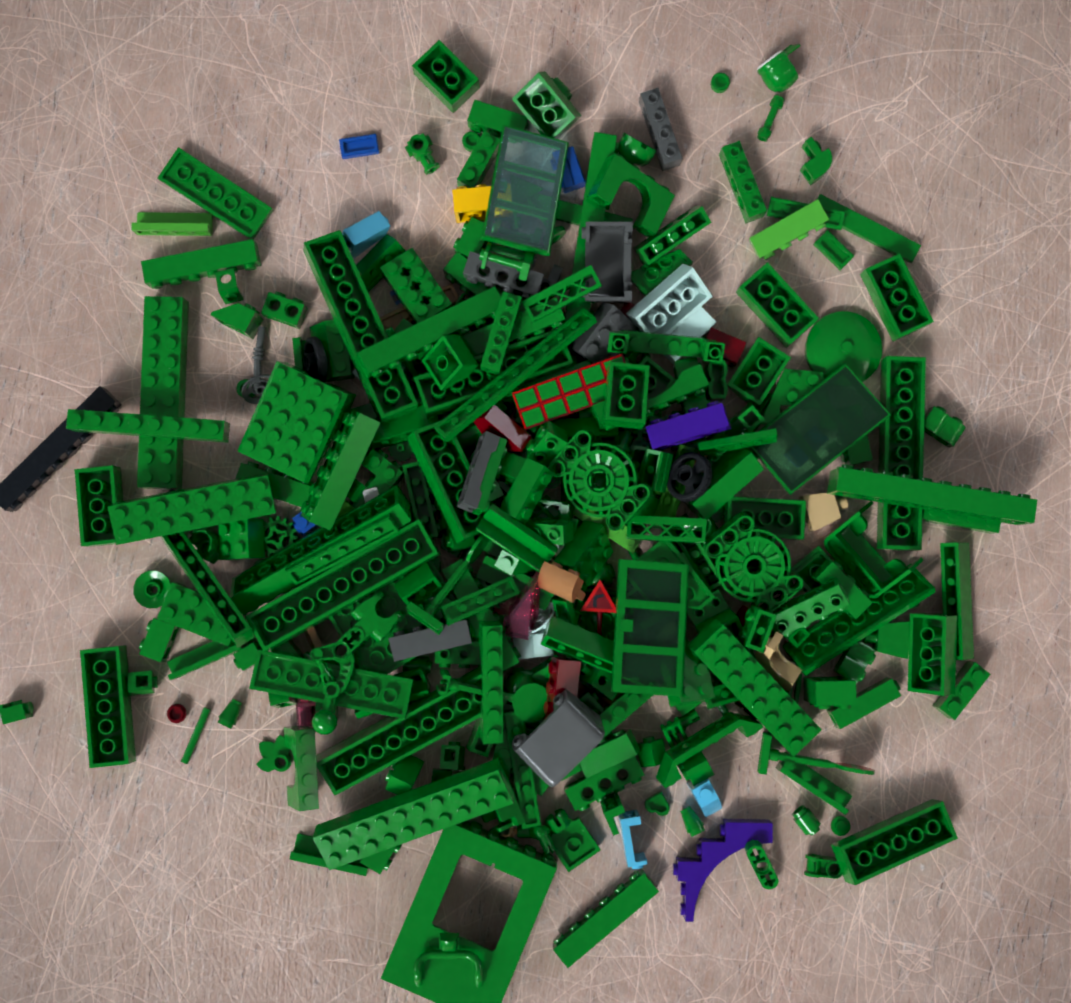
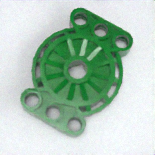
[548,430,653,531]
[703,512,803,613]

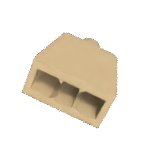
[799,493,849,532]

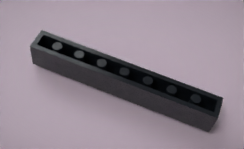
[0,386,122,512]

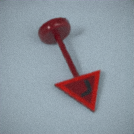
[580,579,616,636]

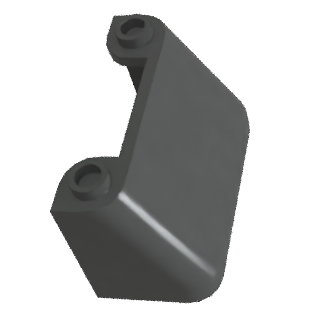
[581,222,633,303]
[512,689,605,787]

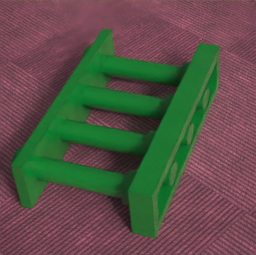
[479,217,543,281]

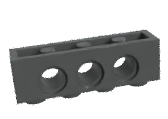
[639,88,682,171]
[463,251,544,300]

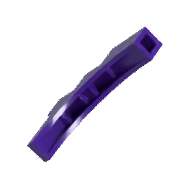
[673,819,773,922]

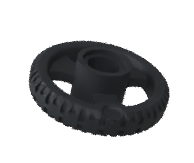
[303,336,328,383]
[667,452,713,502]

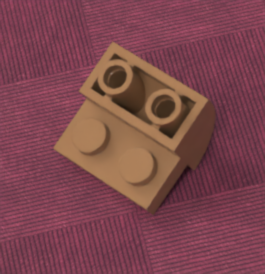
[538,561,586,603]

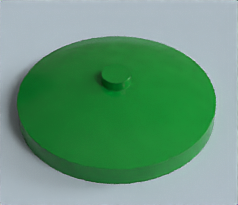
[805,311,882,388]

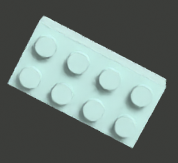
[626,264,713,334]

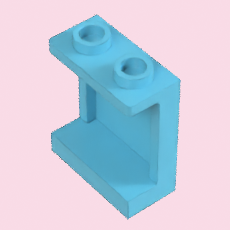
[618,809,648,869]

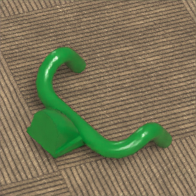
[414,933,483,987]

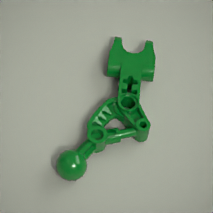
[310,591,403,735]

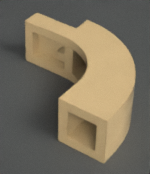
[755,631,802,692]

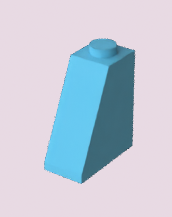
[342,211,390,259]
[687,779,722,818]

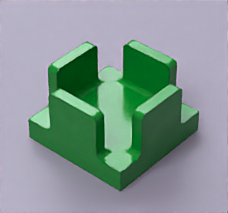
[481,794,525,832]

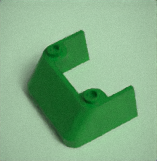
[824,501,924,598]

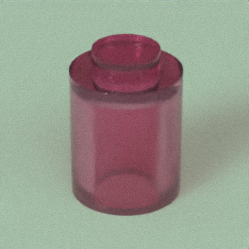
[296,699,316,727]

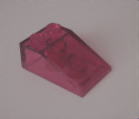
[503,571,540,640]

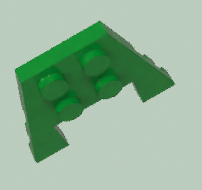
[761,368,837,431]

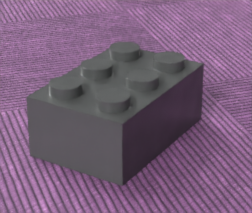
[569,302,639,364]

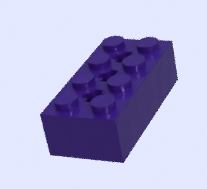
[646,401,732,451]

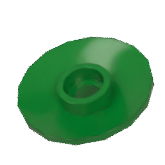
[133,571,171,609]

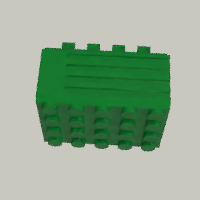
[237,361,356,484]

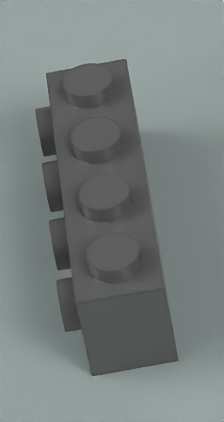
[389,619,473,662]

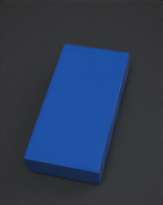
[339,134,380,159]

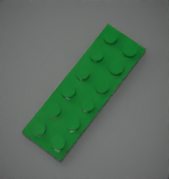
[157,147,273,239]

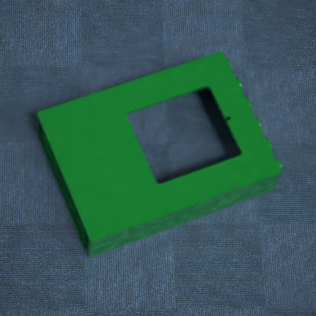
[381,821,557,1003]

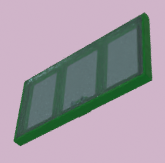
[481,125,569,256]

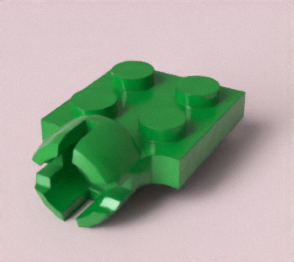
[545,808,601,872]

